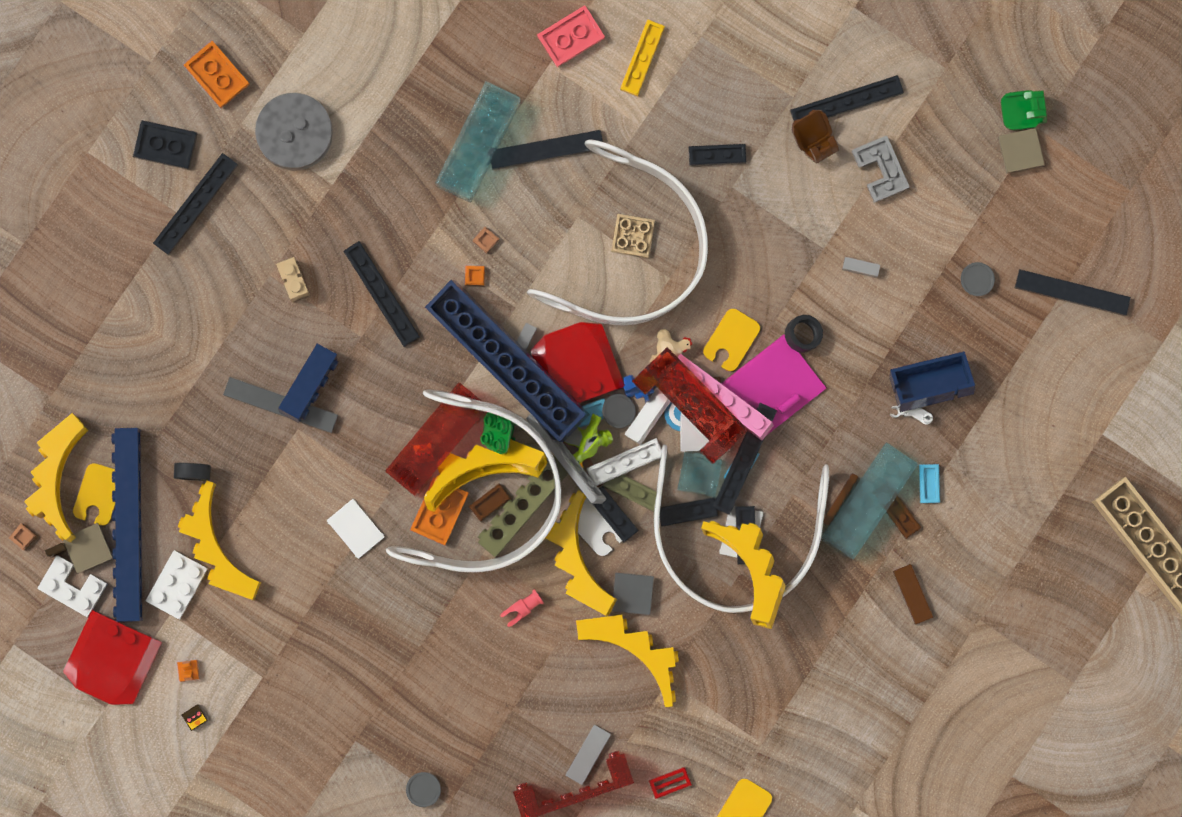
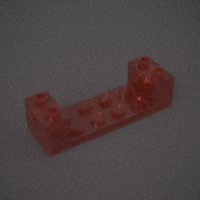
[632,347,748,464]
[385,382,486,497]
[513,750,634,817]

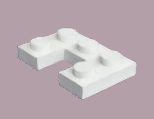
[37,555,108,617]

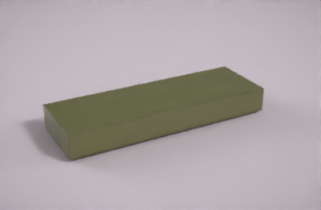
[603,475,663,512]

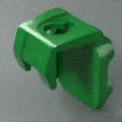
[1001,90,1047,130]
[480,412,517,454]

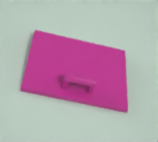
[721,334,826,436]

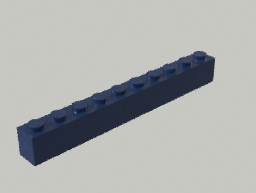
[111,428,143,622]

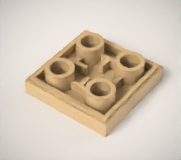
[611,214,655,258]

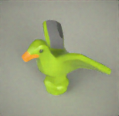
[564,413,613,468]

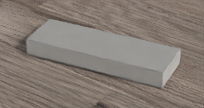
[565,725,611,785]

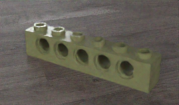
[478,455,568,558]

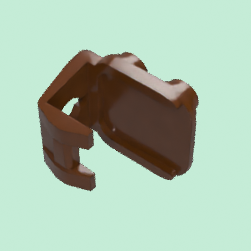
[791,110,839,164]

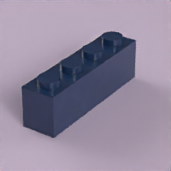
[278,343,339,423]

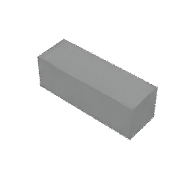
[842,257,880,278]
[517,323,537,350]

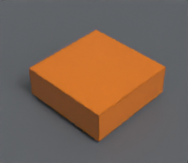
[465,266,485,286]

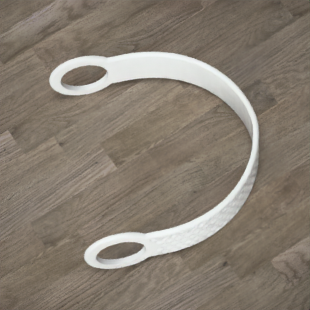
[527,140,708,325]
[386,390,561,572]
[654,445,829,613]

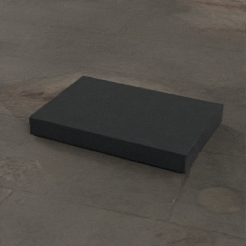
[133,120,198,170]

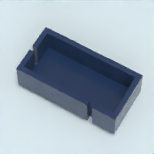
[889,351,975,413]

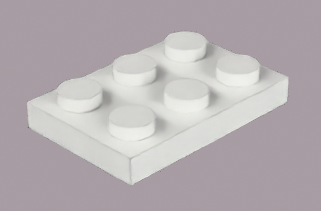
[146,550,208,620]

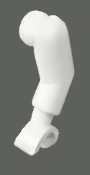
[890,406,933,424]

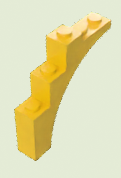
[24,413,89,542]
[424,439,548,512]
[178,480,261,600]
[545,490,618,616]
[701,521,786,629]
[576,615,679,707]

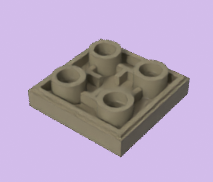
[998,128,1044,174]
[63,523,113,574]

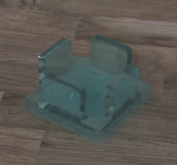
[677,452,722,498]

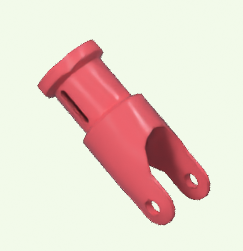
[500,589,544,627]

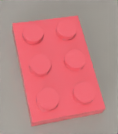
[537,5,605,68]

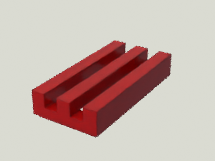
[649,767,692,799]

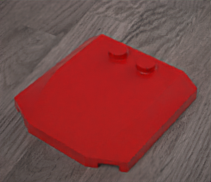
[530,322,625,403]
[63,610,163,705]

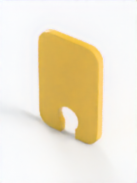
[703,309,760,371]
[73,463,115,526]
[717,779,772,817]

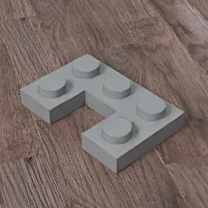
[851,136,910,203]

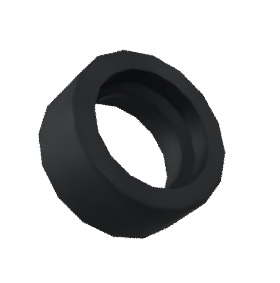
[785,314,823,353]
[173,463,211,481]

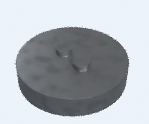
[255,93,333,171]

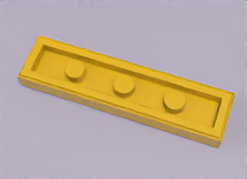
[620,19,665,97]

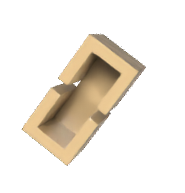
[276,257,310,302]

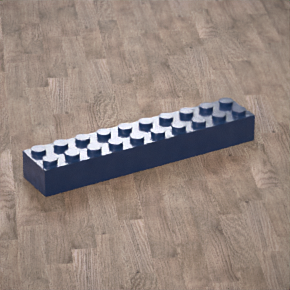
[425,280,590,442]

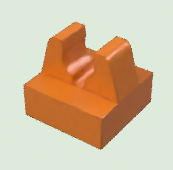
[177,660,200,682]

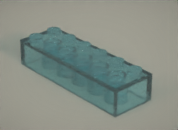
[435,81,521,203]
[821,442,918,561]

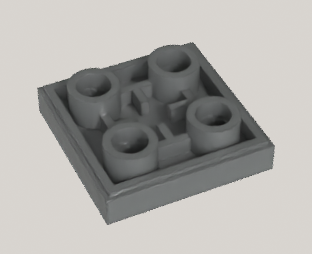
[612,573,654,615]

